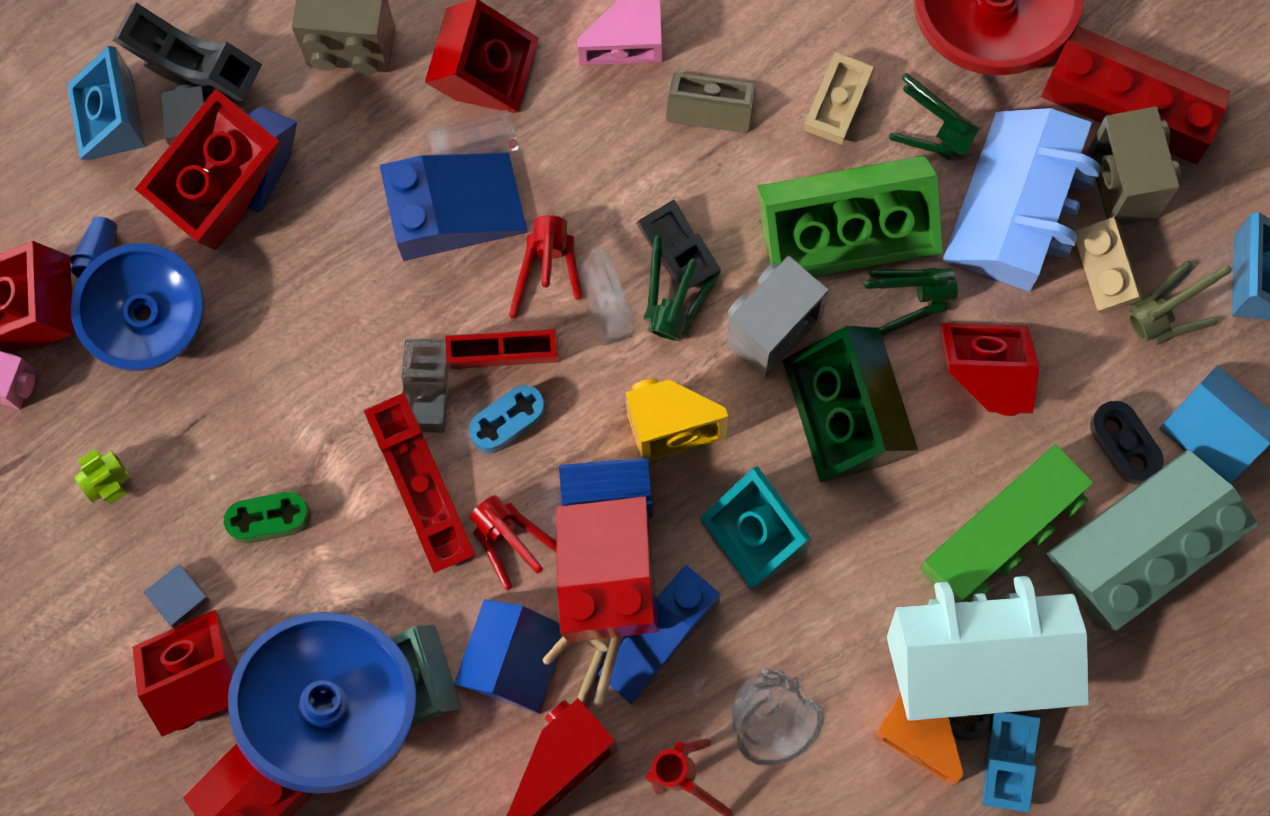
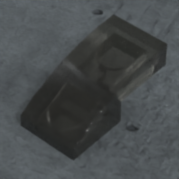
[401,339,449,433]

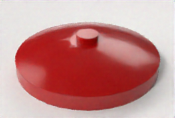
[913,0,1084,75]

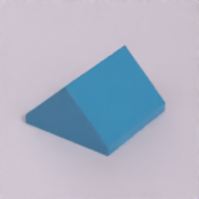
[67,46,145,160]
[1232,212,1270,320]
[1159,365,1270,484]

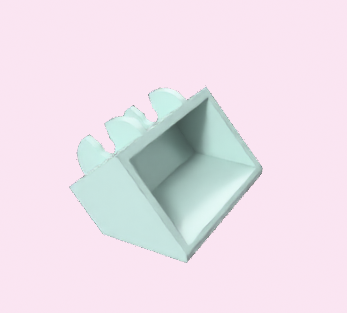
[887,576,1089,721]

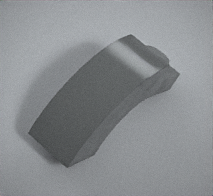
[112,2,262,101]

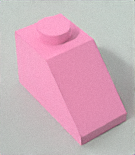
[577,0,662,65]

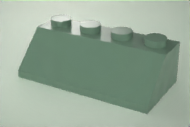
[1047,450,1259,631]

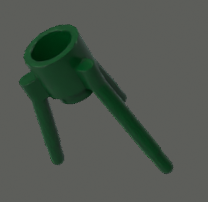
[889,73,980,160]
[643,235,721,342]
[864,267,958,335]

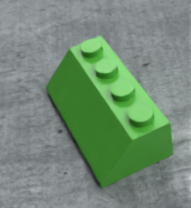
[757,156,943,277]

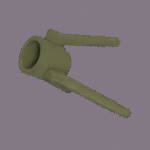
[1128,261,1232,345]

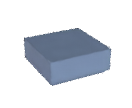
[143,564,209,628]

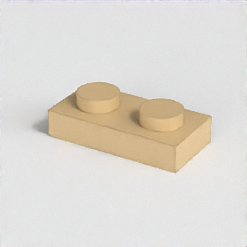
[803,52,874,145]
[1074,217,1143,314]

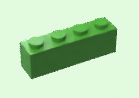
[919,443,1093,603]

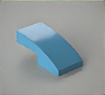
[982,712,1040,813]

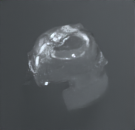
[731,669,824,766]

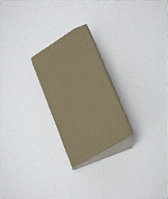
[666,72,756,132]

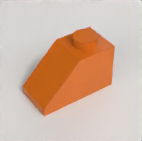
[874,693,963,786]

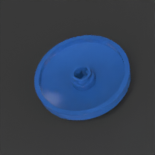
[228,612,416,794]

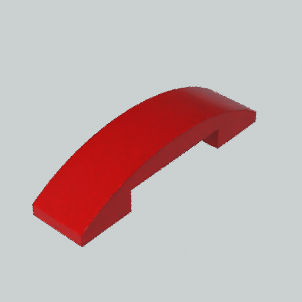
[363,393,475,574]

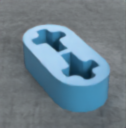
[469,385,545,454]

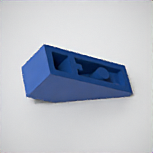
[597,564,720,705]

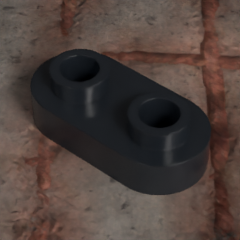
[1090,401,1164,485]

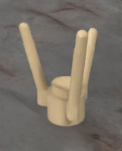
[543,636,624,708]

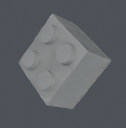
[726,256,829,378]

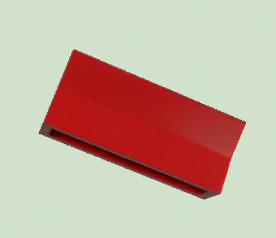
[445,329,559,369]

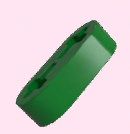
[223,492,311,543]

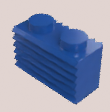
[559,457,653,518]

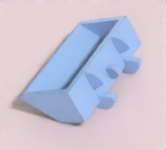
[943,108,1101,292]

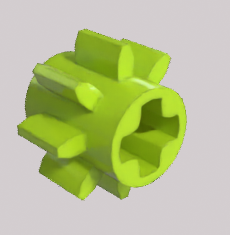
[74,448,131,505]

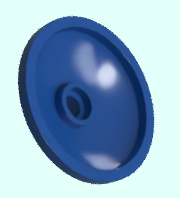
[71,243,204,371]

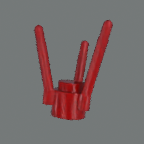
[509,215,582,319]
[470,495,557,590]
[646,738,733,816]

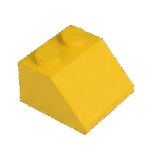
[625,378,729,462]

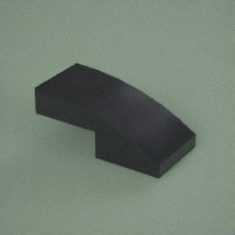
[636,199,721,289]

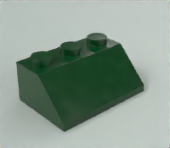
[783,326,918,482]

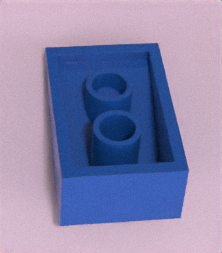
[380,153,528,261]

